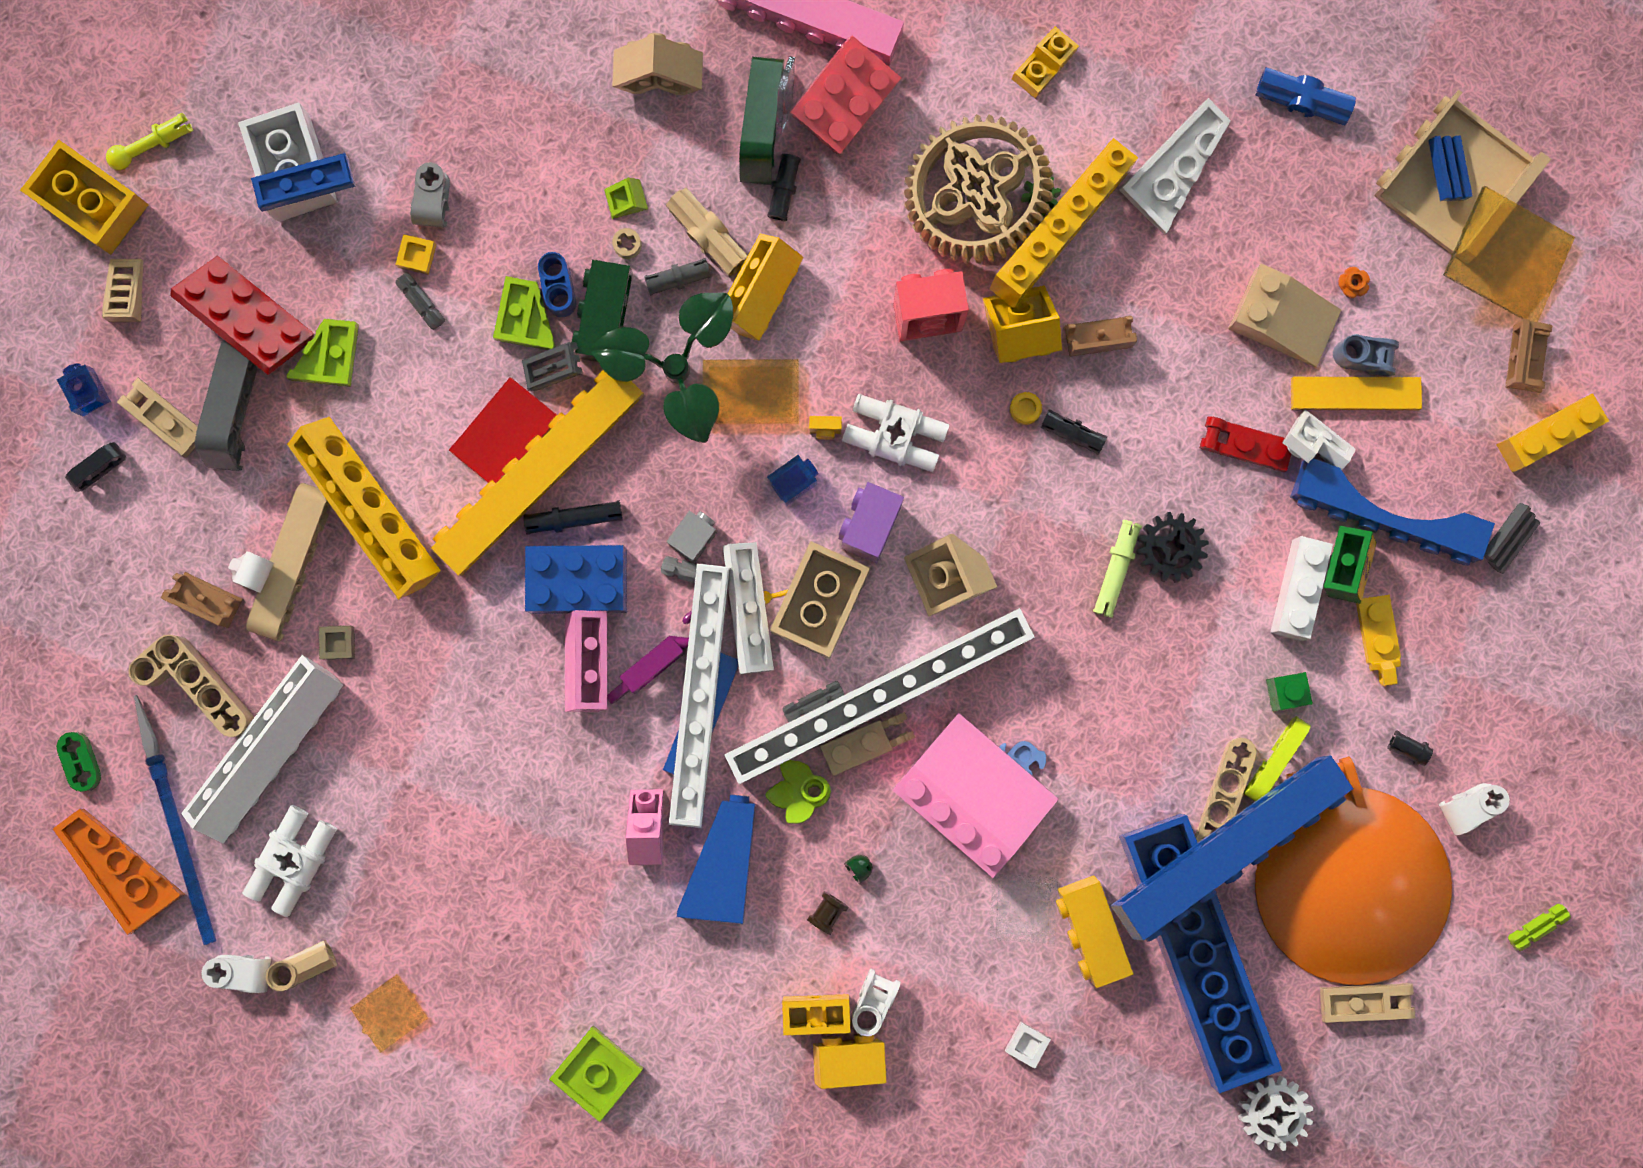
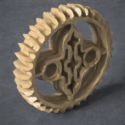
[904,114,1054,264]

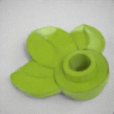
[765,760,831,824]

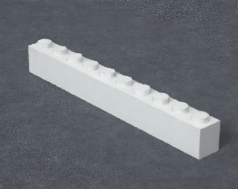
[725,608,1035,784]

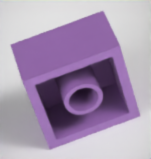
[838,482,904,564]

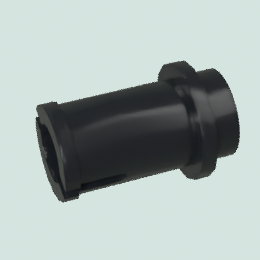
[1387,730,1433,766]

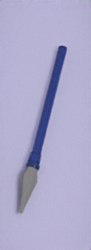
[134,695,217,945]

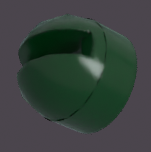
[844,855,873,884]

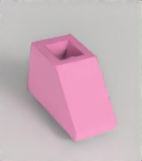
[626,789,663,865]

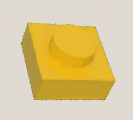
[395,234,437,275]
[809,416,842,440]

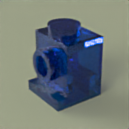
[56,363,111,417]

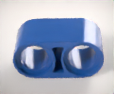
[538,252,576,317]

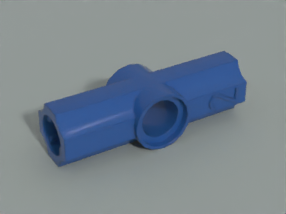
[1255,67,1356,126]

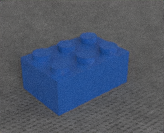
[525,545,627,614]

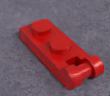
[1199,416,1291,473]

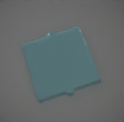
[776,56,795,135]

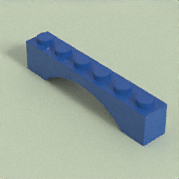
[1290,458,1495,566]

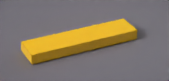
[1291,377,1422,411]

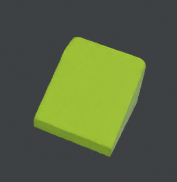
[604,177,648,219]

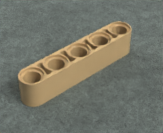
[246,483,329,642]

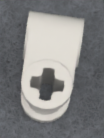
[1439,783,1510,835]
[201,955,271,993]
[851,968,901,1036]

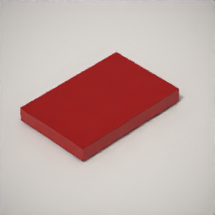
[449,377,557,483]

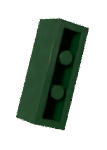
[572,259,633,362]

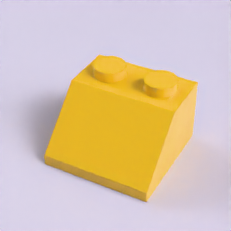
[983,285,1062,363]

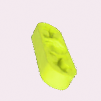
[1244,716,1311,802]

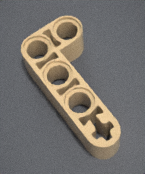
[128,634,254,737]

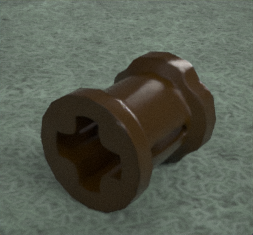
[807,891,849,935]

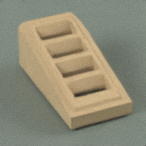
[102,259,143,322]

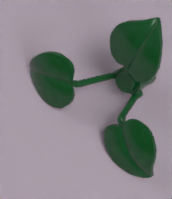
[591,293,733,443]

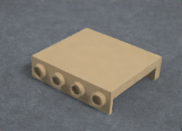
[1374,90,1551,265]

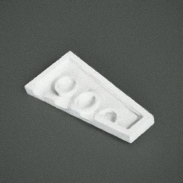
[1119,98,1231,234]

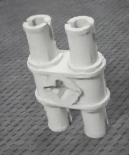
[842,394,949,472]
[242,805,337,917]

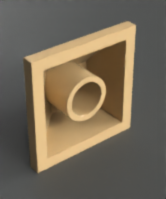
[904,533,997,616]

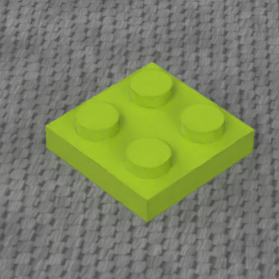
[549,1025,643,1122]

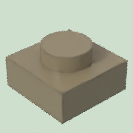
[319,625,355,660]

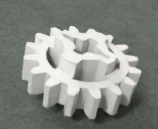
[1238,1076,1313,1151]

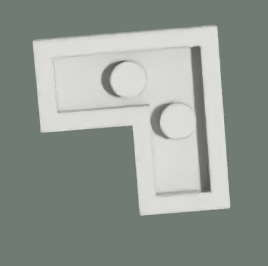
[1283,409,1356,470]

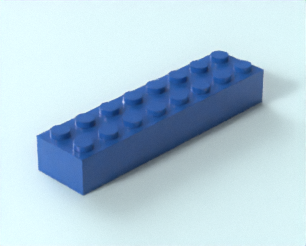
[1119,814,1282,1094]

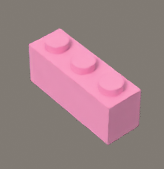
[565,610,607,712]

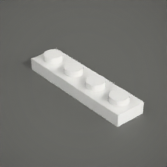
[723,542,774,674]

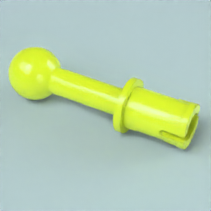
[106,113,193,170]

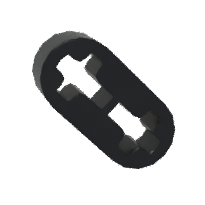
[65,442,126,492]

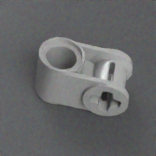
[410,162,450,228]

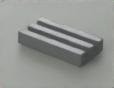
[522,342,583,391]
[1484,503,1540,574]

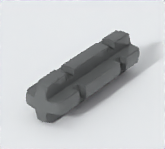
[395,273,445,330]
[782,681,844,722]

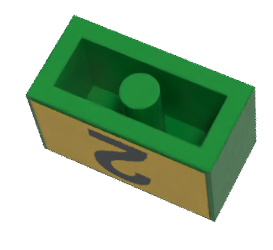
[1324,526,1377,604]

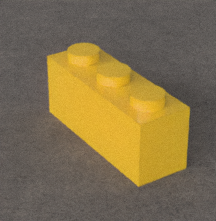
[728,234,804,341]
[1496,393,1609,472]
[1056,875,1134,988]

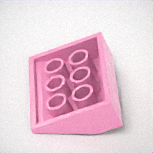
[893,713,1059,878]

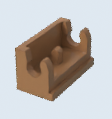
[1065,316,1137,357]
[1505,319,1553,393]
[161,572,243,628]

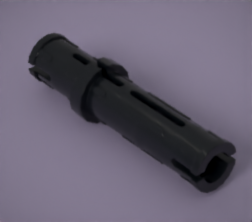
[523,500,623,535]

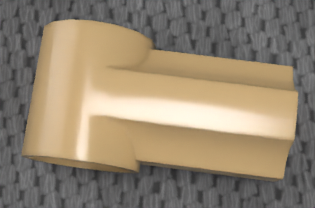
[266,940,337,991]

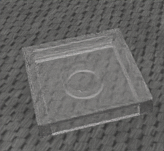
[988,873,1058,944]

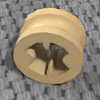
[612,228,642,259]

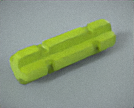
[1508,904,1571,951]

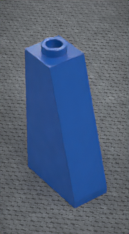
[677,795,756,924]

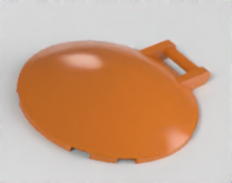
[1255,756,1452,985]

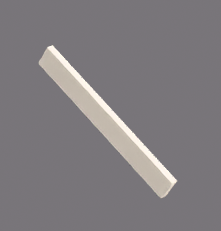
[669,564,730,828]

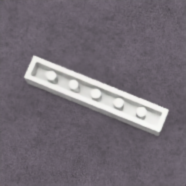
[181,655,343,844]

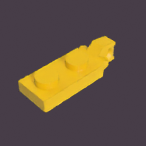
[1356,594,1401,686]

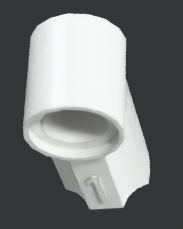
[228,551,274,593]

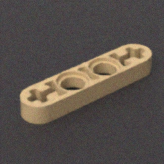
[1195,738,1257,843]

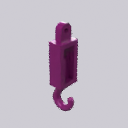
[607,611,692,705]

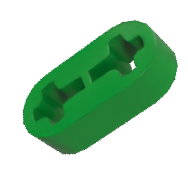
[56,732,101,792]

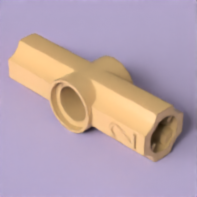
[666,188,748,277]

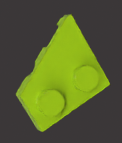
[287,319,359,387]

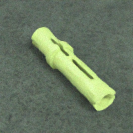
[1093,520,1142,618]

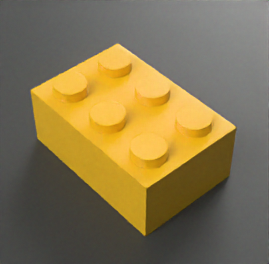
[20,140,149,255]

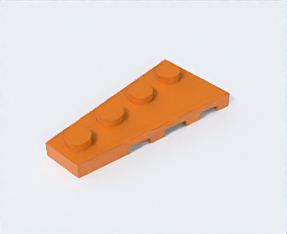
[53,809,185,935]

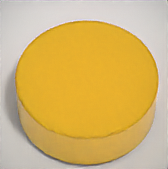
[1009,392,1042,425]

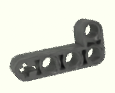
[195,340,257,471]

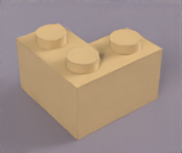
[612,33,703,95]

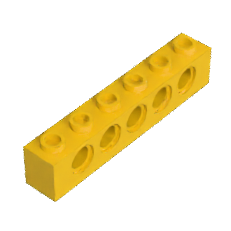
[989,138,1138,308]
[287,416,441,600]

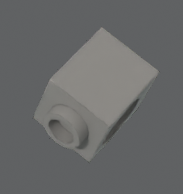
[666,510,717,563]

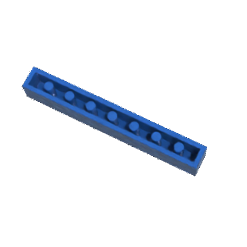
[1111,755,1353,942]

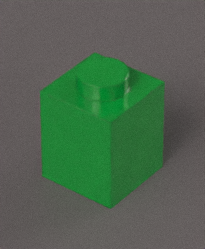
[1266,672,1313,711]

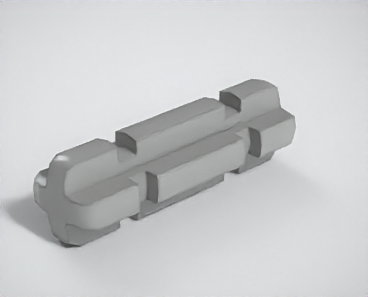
[661,556,697,583]

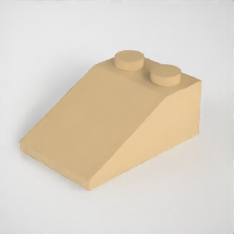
[1228,263,1341,367]

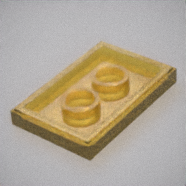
[703,359,799,424]

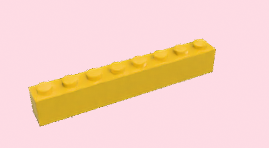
[431,370,644,576]

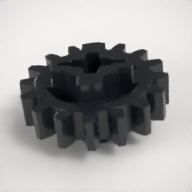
[1136,512,1209,583]

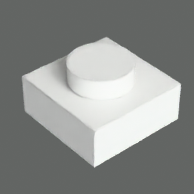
[1005,1021,1051,1069]

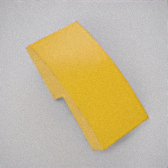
[1011,26,1079,99]

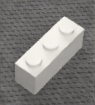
[1270,536,1333,641]

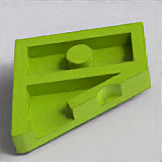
[493,276,556,350]

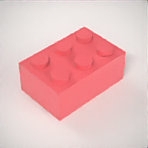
[789,35,901,154]
[893,269,969,342]

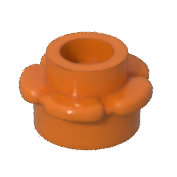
[1338,267,1370,298]

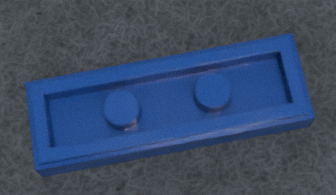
[251,153,356,212]

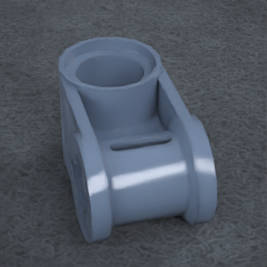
[1333,334,1399,377]

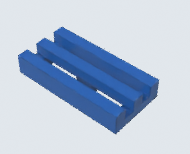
[1428,135,1473,201]

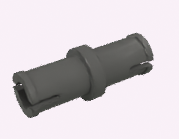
[644,258,711,296]

